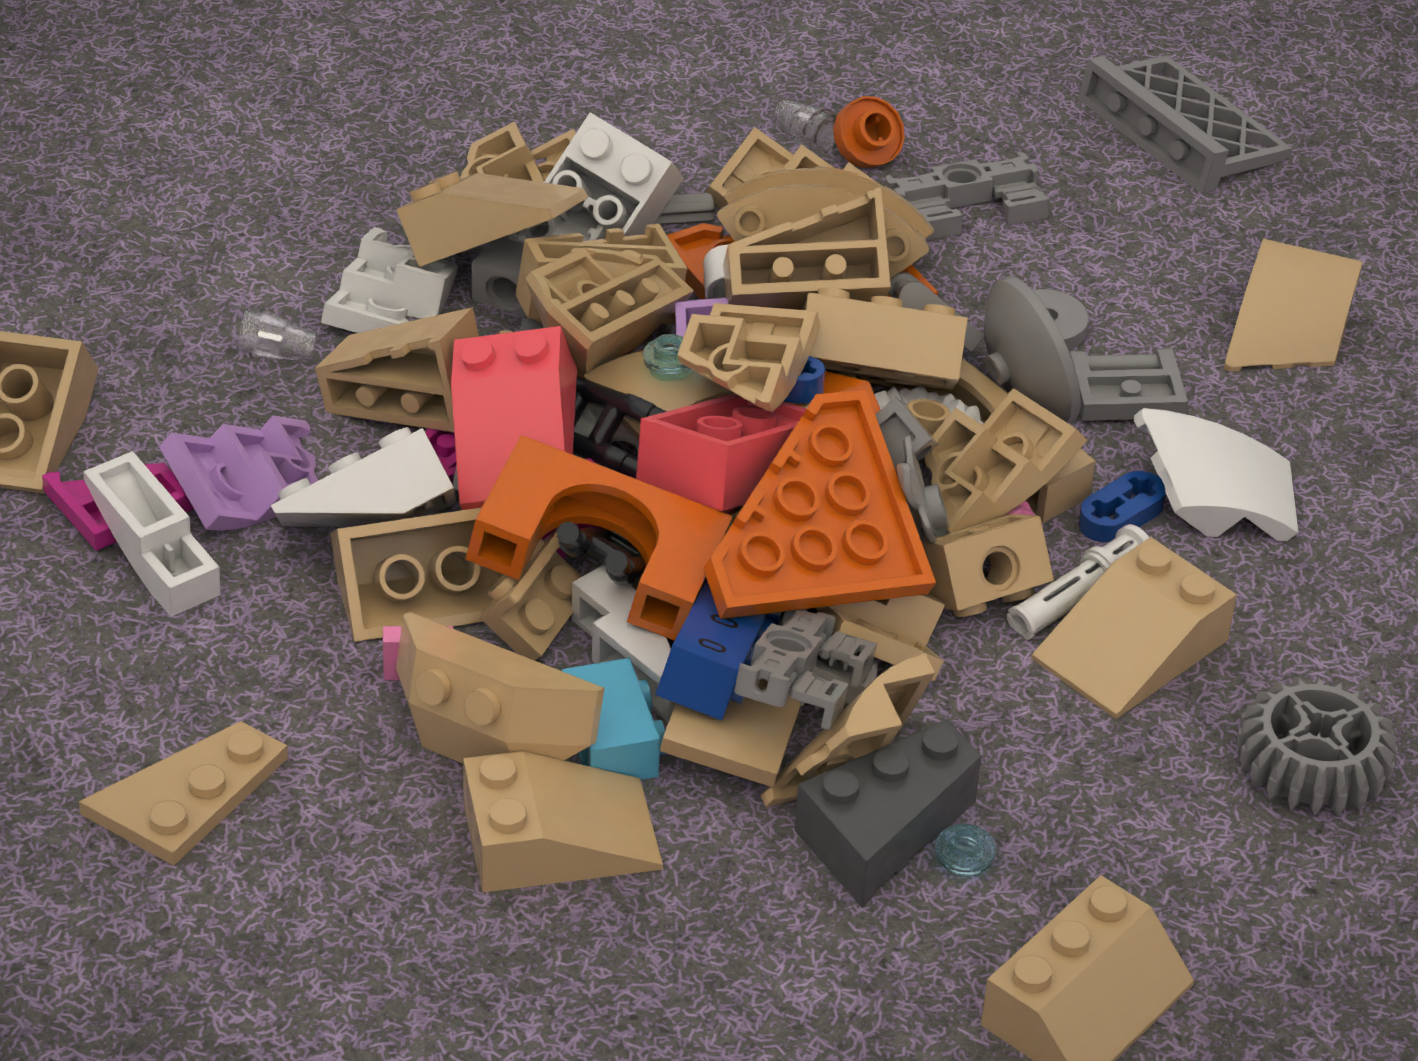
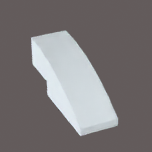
[83,451,221,617]
[571,564,676,722]

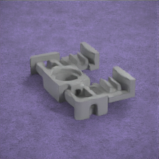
[885,152,1049,240]
[734,609,877,730]

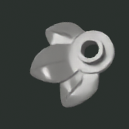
[896,435,949,543]

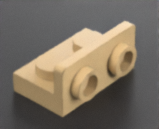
[480,529,582,661]

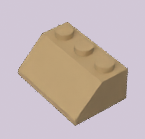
[330,507,503,642]
[981,875,1194,1061]

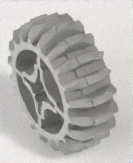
[1236,677,1398,817]

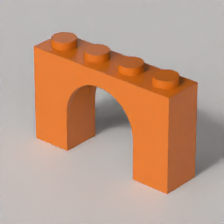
[465,435,733,641]

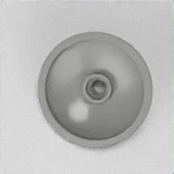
[984,276,1081,423]

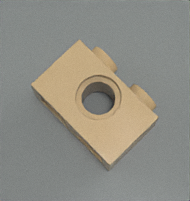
[921,514,1054,617]

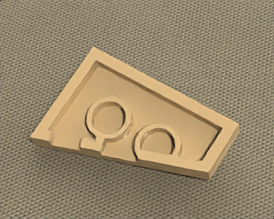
[78,721,288,866]

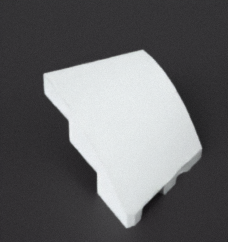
[321,227,458,333]
[1134,408,1299,541]

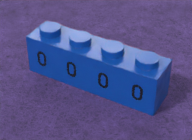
[655,579,782,721]

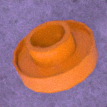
[833,96,905,168]

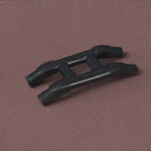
[573,375,667,479]
[556,522,646,586]

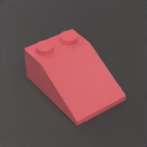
[451,326,577,510]
[636,394,806,514]

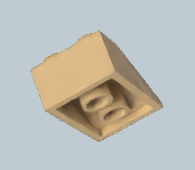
[396,171,588,267]
[0,331,99,494]
[1031,537,1237,719]
[463,751,663,893]

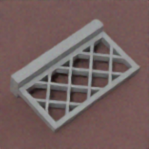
[1078,55,1293,194]

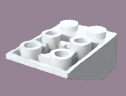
[507,112,684,244]
[271,427,457,527]

